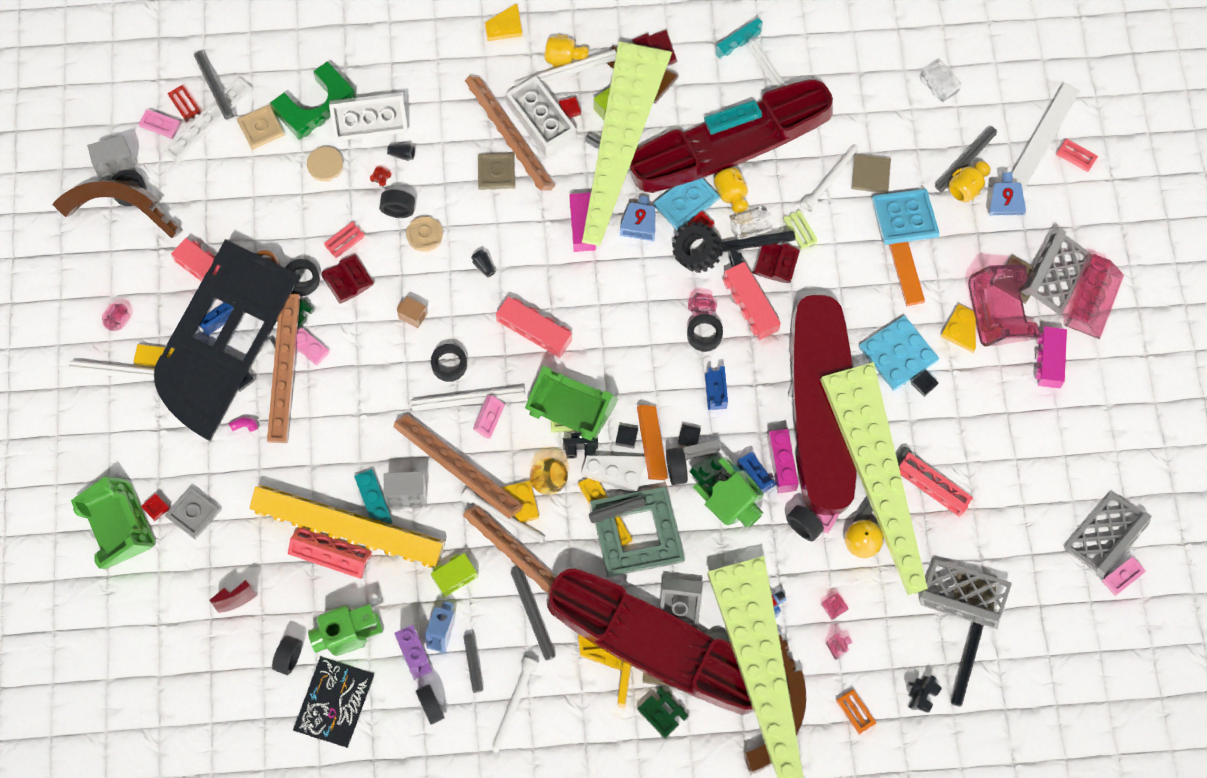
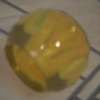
[529,457,568,495]

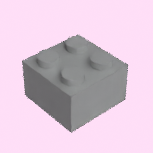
[87,135,136,180]
[383,471,427,510]

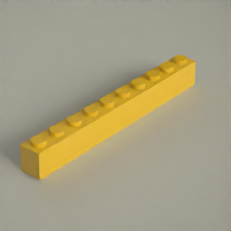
[249,484,446,568]

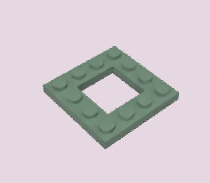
[590,487,685,578]

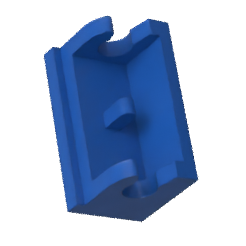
[199,303,234,336]
[705,366,728,410]
[736,451,776,493]

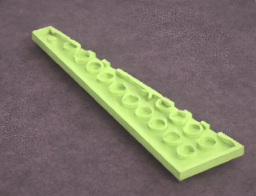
[582,42,672,246]
[820,362,928,596]
[707,556,804,778]

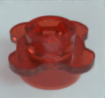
[370,166,392,187]

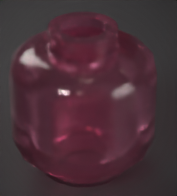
[688,292,717,317]
[101,303,130,331]

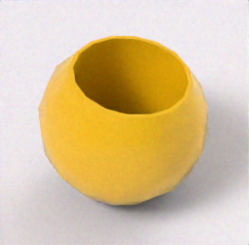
[845,520,883,559]

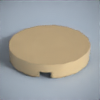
[307,147,344,182]
[406,216,443,252]

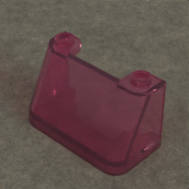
[968,265,1041,347]

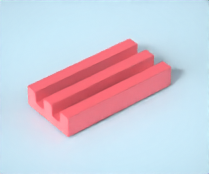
[1056,138,1098,172]
[324,221,365,259]

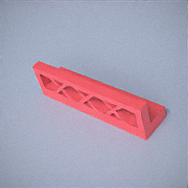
[899,452,973,517]
[287,527,372,579]

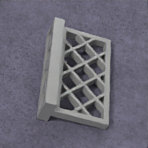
[1021,228,1092,315]
[1064,492,1152,580]
[920,559,1012,630]

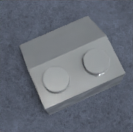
[660,577,703,629]

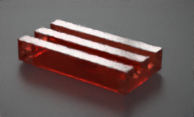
[167,85,201,123]

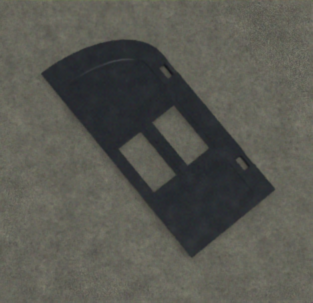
[154,239,301,442]

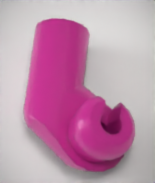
[229,416,258,432]

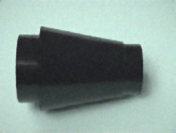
[387,143,416,161]
[471,249,496,278]

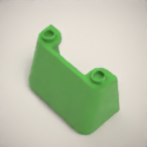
[525,366,618,441]
[70,476,156,569]

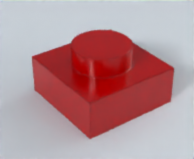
[558,96,581,119]
[688,211,715,228]
[141,493,170,522]

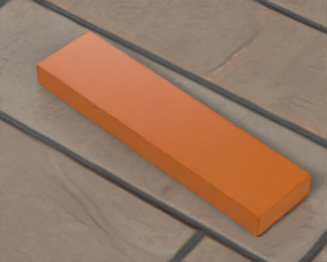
[888,242,925,307]
[637,405,668,480]

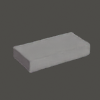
[682,440,721,460]

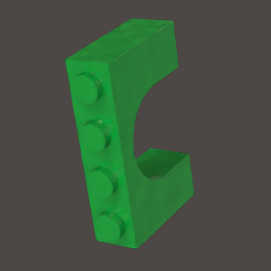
[270,61,356,140]

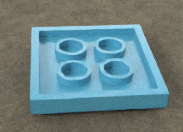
[872,189,940,245]
[859,315,940,391]

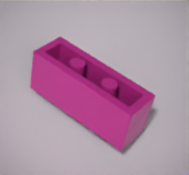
[569,192,596,252]
[1035,326,1067,389]
[767,429,799,494]

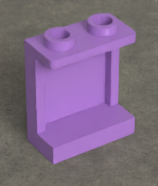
[394,625,432,680]

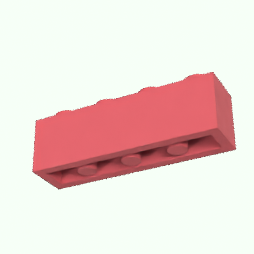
[171,238,220,281]
[723,262,781,340]
[496,296,572,358]

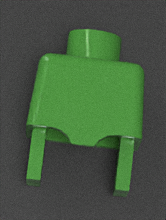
[693,457,764,529]
[307,604,384,656]

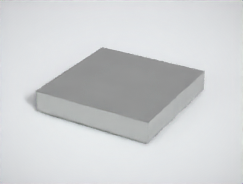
[164,486,221,540]

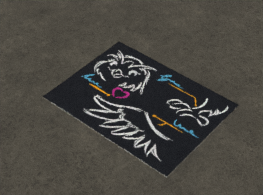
[292,656,375,748]

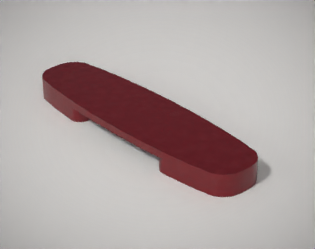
[629,79,834,193]
[790,295,857,515]
[546,568,754,715]

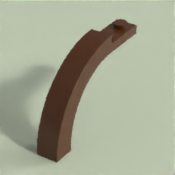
[52,179,182,239]
[744,634,807,776]

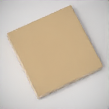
[236,104,285,150]

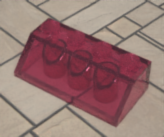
[1064,254,1124,340]

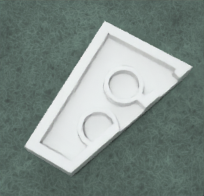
[580,456,646,493]

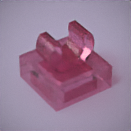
[821,593,849,621]
[825,633,853,660]

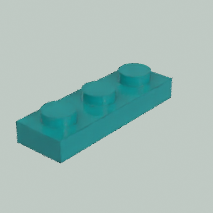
[715,17,763,59]
[704,100,762,134]
[354,469,393,524]

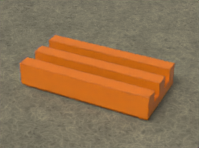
[836,689,876,735]

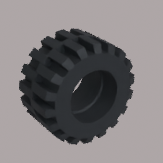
[672,222,723,273]

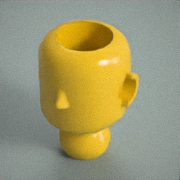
[544,34,589,68]
[948,161,991,202]
[714,168,749,214]

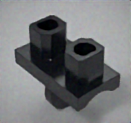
[563,432,598,459]
[906,675,942,713]

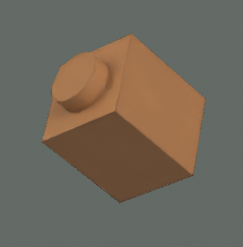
[397,296,428,328]

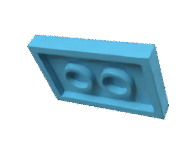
[653,178,720,231]

